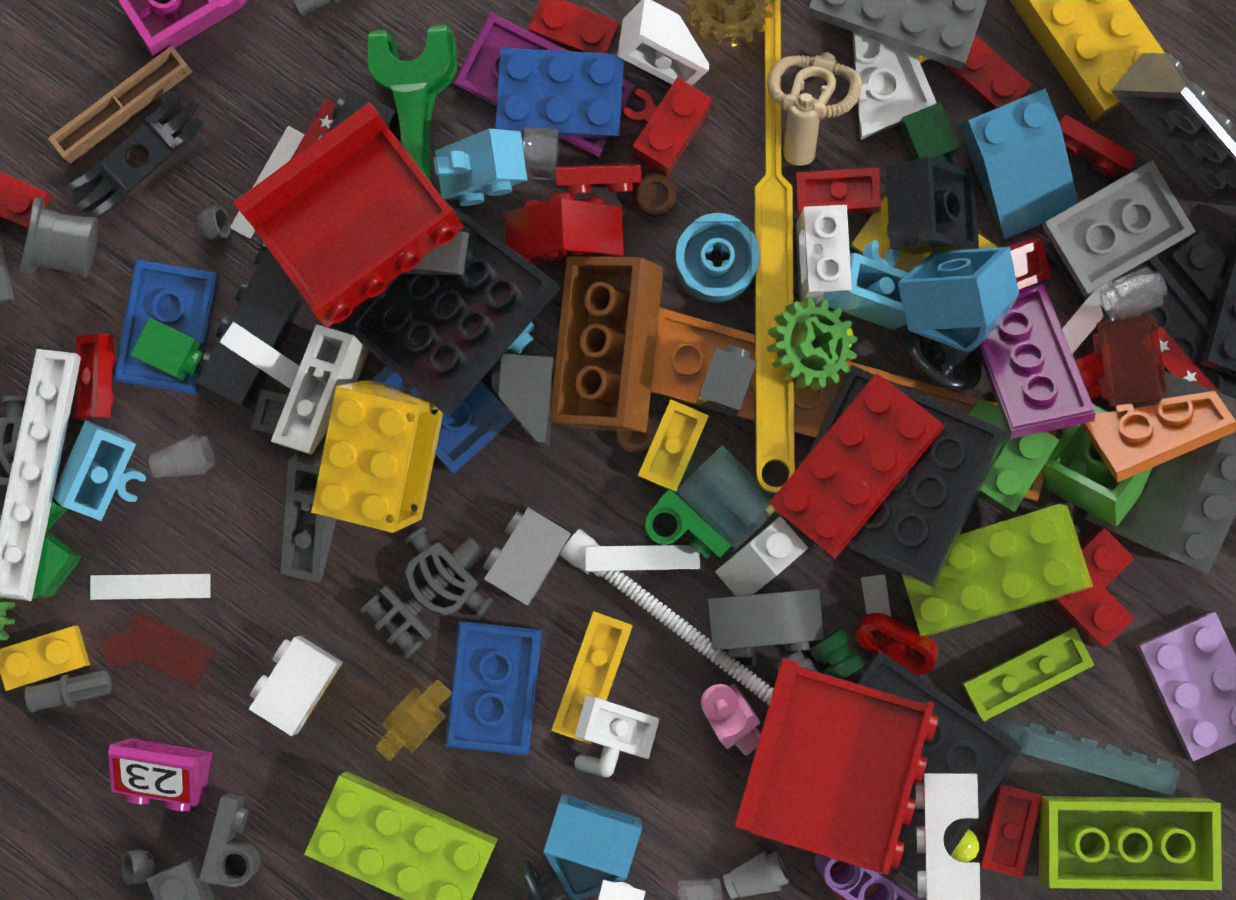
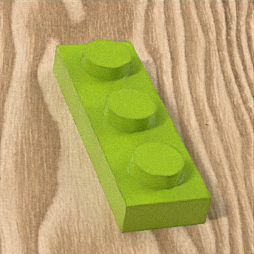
[961,627,1094,721]

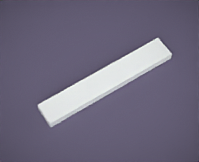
[0,349,81,601]

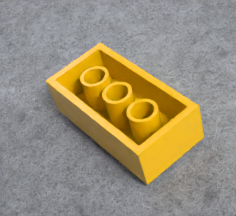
[1009,0,1165,122]

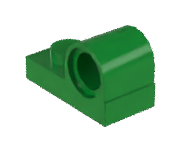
[645,489,731,559]

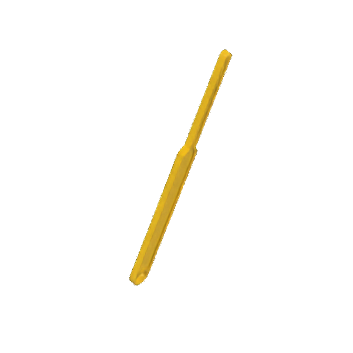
[754,0,795,494]

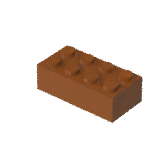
[549,256,664,433]

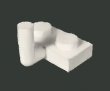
[574,696,660,777]

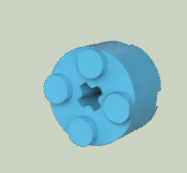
[675,213,760,304]

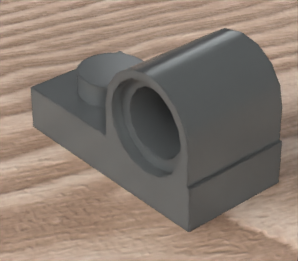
[199,793,261,887]

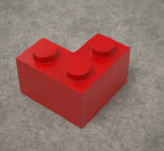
[505,193,624,265]
[1048,528,1135,648]

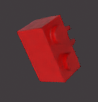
[623,77,712,177]

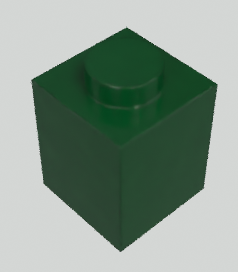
[897,102,960,163]

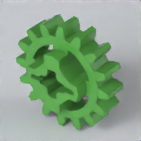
[767,297,857,391]

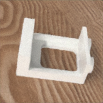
[795,205,852,303]

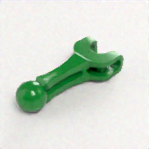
[368,24,457,197]

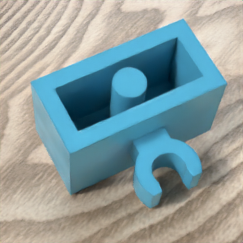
[433,128,528,206]
[824,240,908,330]
[53,420,147,521]

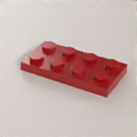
[768,373,945,559]

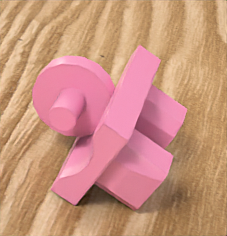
[701,683,761,756]

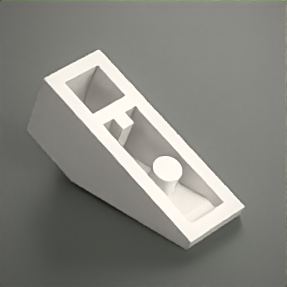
[271,324,369,455]

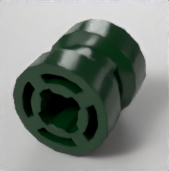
[807,628,864,680]

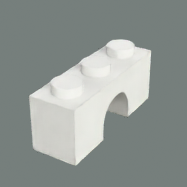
[916,774,980,900]

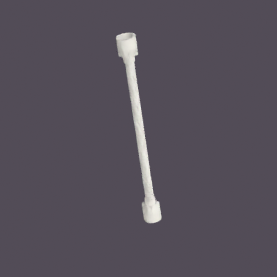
[560,529,774,705]

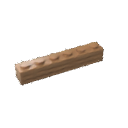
[48,45,192,164]

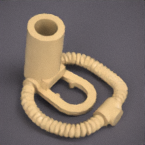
[767,52,862,166]

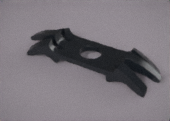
[66,90,204,219]

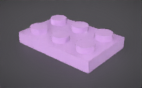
[1136,612,1236,761]

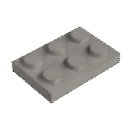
[1042,160,1196,296]

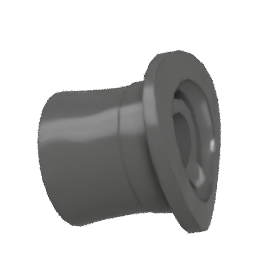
[19,198,98,278]

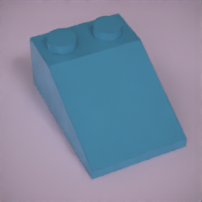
[957,88,1078,240]

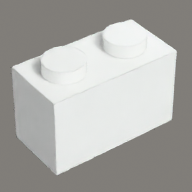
[249,636,343,736]

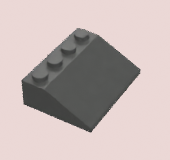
[1110,53,1236,206]
[1085,367,1236,574]

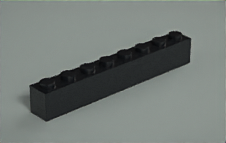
[196,89,399,409]

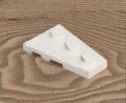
[852,32,937,140]

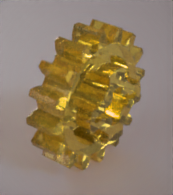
[686,0,775,47]
[375,680,452,761]

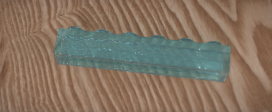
[1018,723,1180,796]

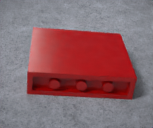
[233,102,464,328]
[734,658,939,875]

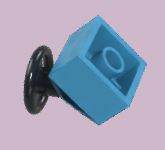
[898,247,1019,391]
[517,794,642,900]

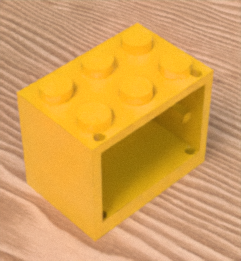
[311,380,443,533]

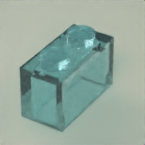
[677,446,776,550]

